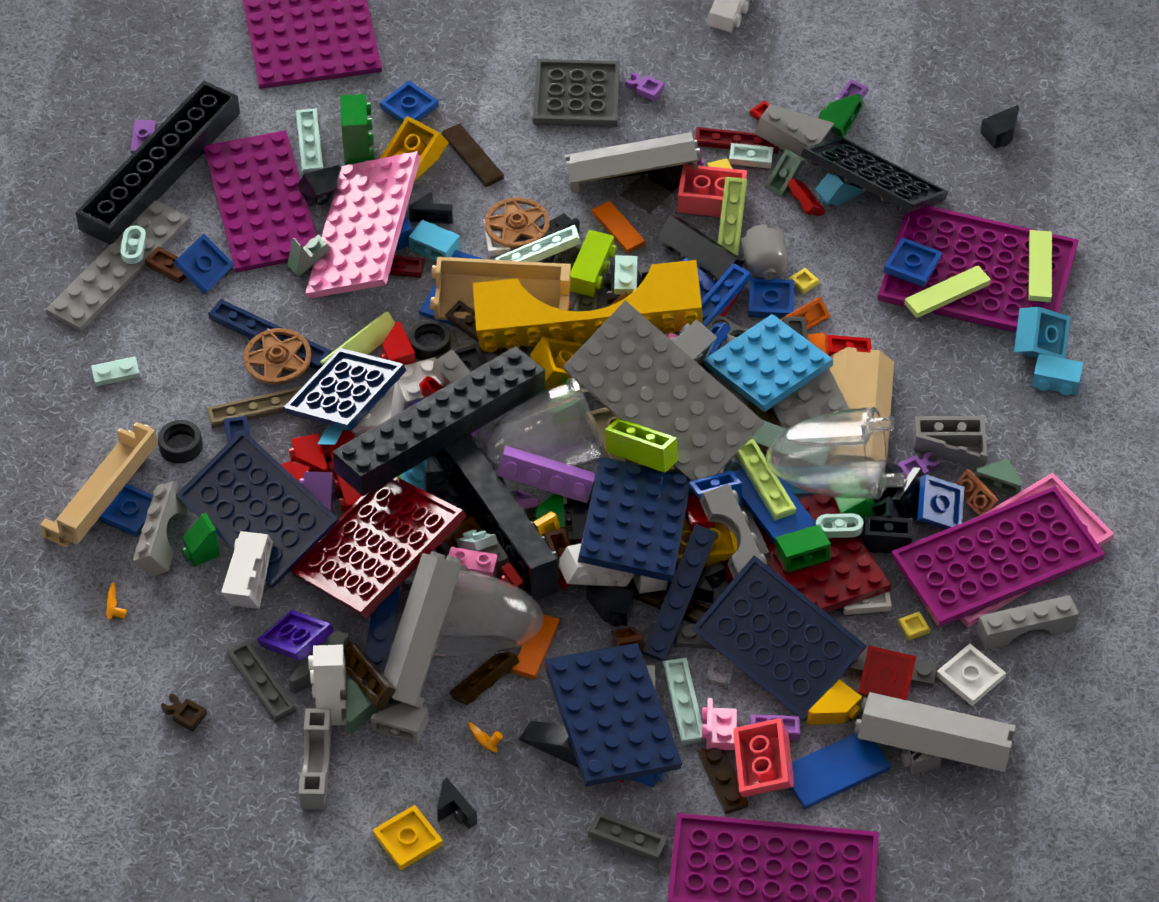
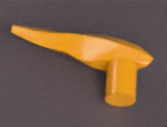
[106,582,127,619]
[468,722,503,753]

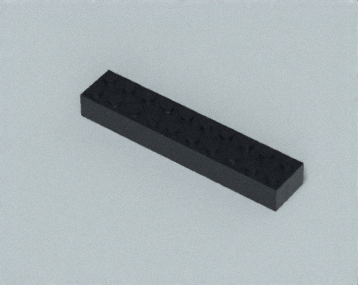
[75,80,240,245]
[332,346,546,496]
[432,434,560,602]

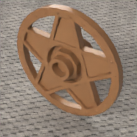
[485,197,550,248]
[244,328,311,384]

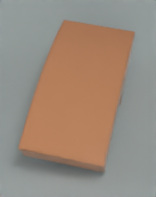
[954,469,999,516]

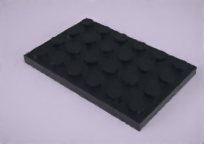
[801,136,949,213]

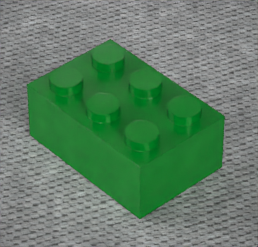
[340,94,375,166]

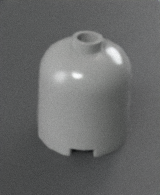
[741,224,788,280]

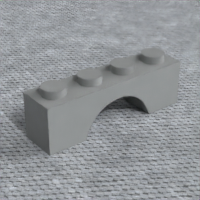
[133,481,188,576]
[700,484,767,578]
[977,595,1079,650]
[299,708,332,810]

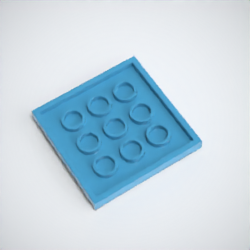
[704,314,833,412]

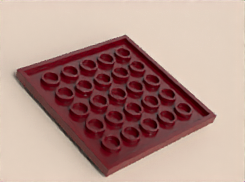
[290,477,467,618]
[721,490,891,613]

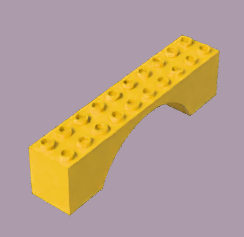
[473,260,703,352]

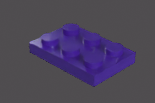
[257,610,335,661]

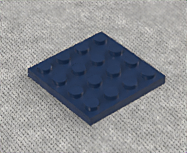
[284,348,407,432]

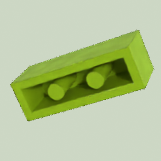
[569,230,617,297]
[605,418,678,473]

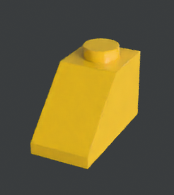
[806,679,862,725]

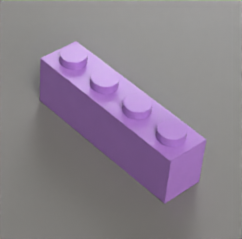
[497,445,595,503]

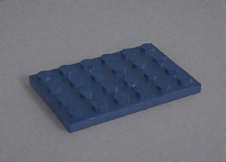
[176,429,340,588]
[578,456,691,582]
[692,555,867,721]
[544,643,682,786]

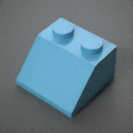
[1014,307,1070,359]

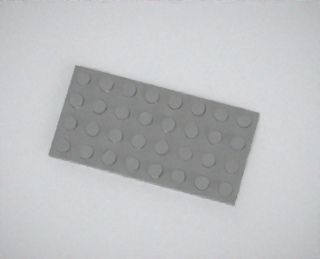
[563,300,764,481]

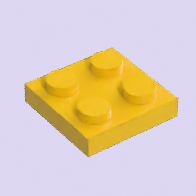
[373,805,443,871]

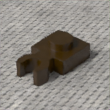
[161,694,207,732]

